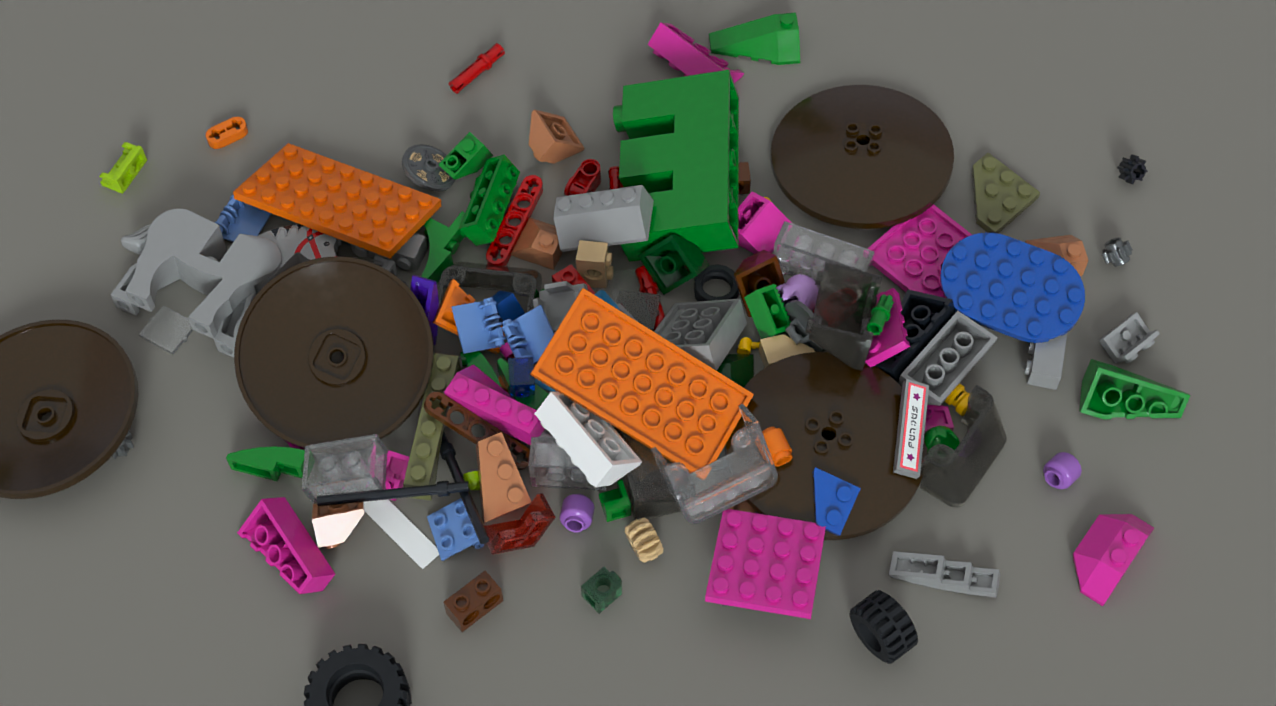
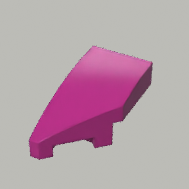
[379,450,409,501]

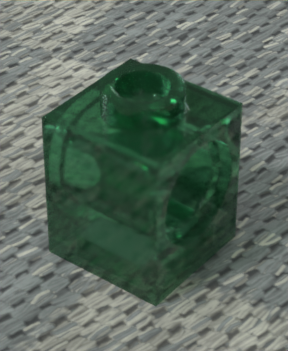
[581,567,622,614]

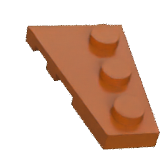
[433,279,506,354]

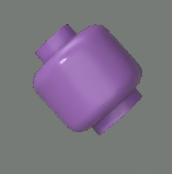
[1043,452,1082,490]
[559,494,595,532]

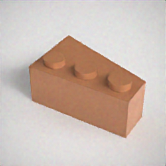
[476,432,532,524]

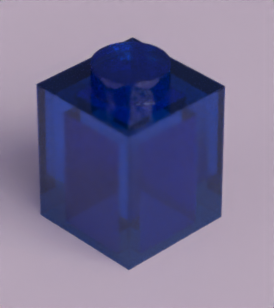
[508,357,535,398]

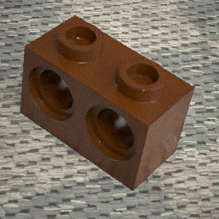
[443,571,503,632]

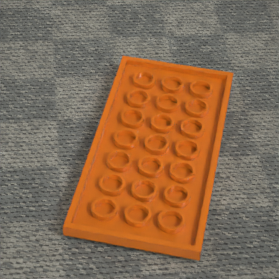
[233,143,441,259]
[530,288,754,481]

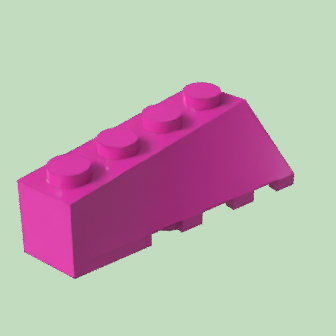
[647,22,744,83]
[444,365,545,447]
[237,497,335,594]

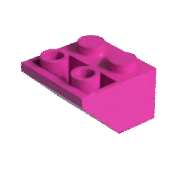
[738,191,793,254]

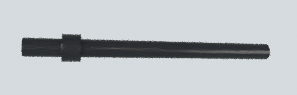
[440,431,489,544]
[317,481,470,506]

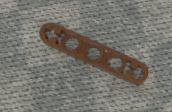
[424,392,532,470]

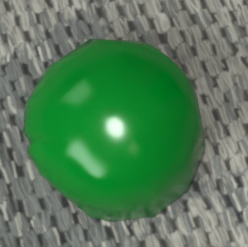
[924,426,960,462]

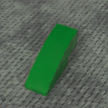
[226,446,312,482]

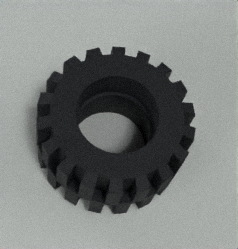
[849,590,918,664]

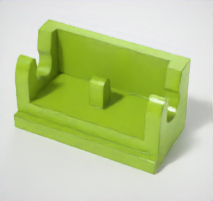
[99,142,147,194]

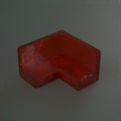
[484,493,556,555]

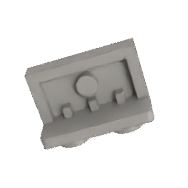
[1099,312,1160,364]

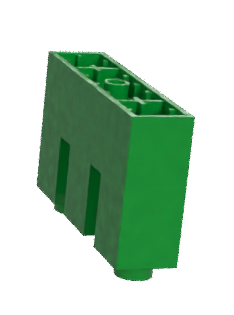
[613,70,739,262]

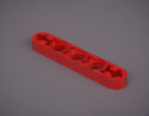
[486,175,543,270]

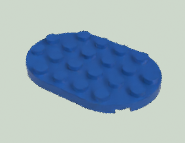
[940,232,1085,343]

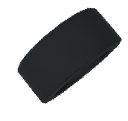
[694,264,739,302]

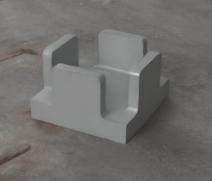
[533,281,588,334]

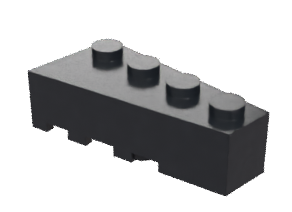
[875,290,955,383]

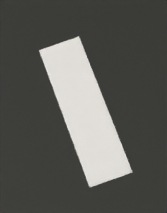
[364,499,439,569]

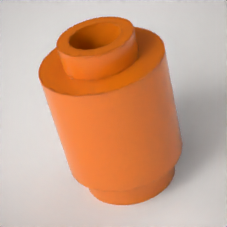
[759,427,793,467]

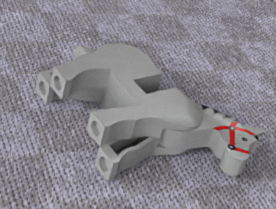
[111,209,342,358]

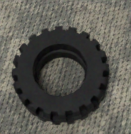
[304,644,412,706]

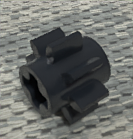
[1117,154,1148,184]

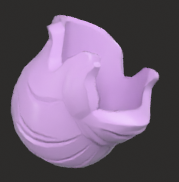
[776,274,819,311]

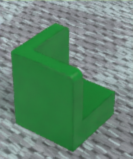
[599,479,631,522]

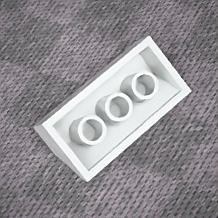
[535,391,642,487]

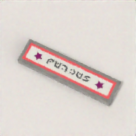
[893,379,929,479]

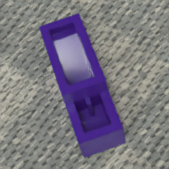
[410,275,439,345]

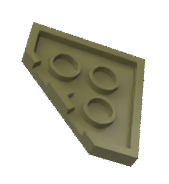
[972,153,1040,233]

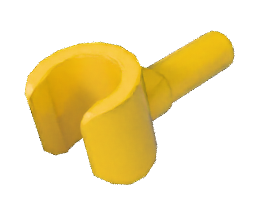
[737,337,760,354]

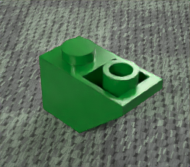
[438,132,493,180]

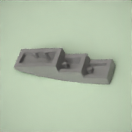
[889,551,1001,598]

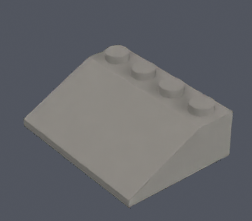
[654,298,747,371]

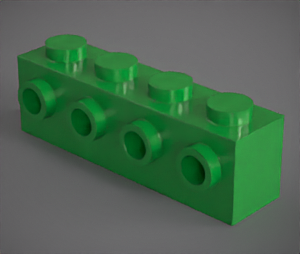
[459,154,520,246]

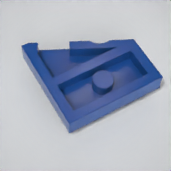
[812,467,861,536]

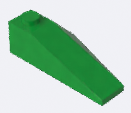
[709,13,800,65]
[1079,359,1190,419]

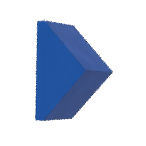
[491,290,525,326]

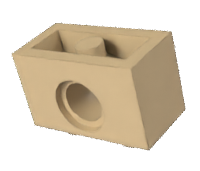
[576,240,614,289]

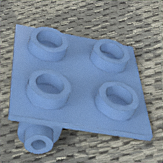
[215,195,272,242]
[451,297,506,354]
[502,305,554,371]
[427,498,484,561]

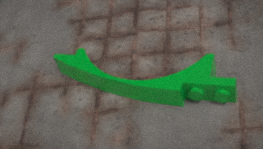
[341,211,467,354]

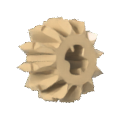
[625,517,663,563]

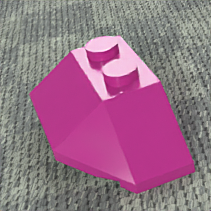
[1073,514,1154,606]

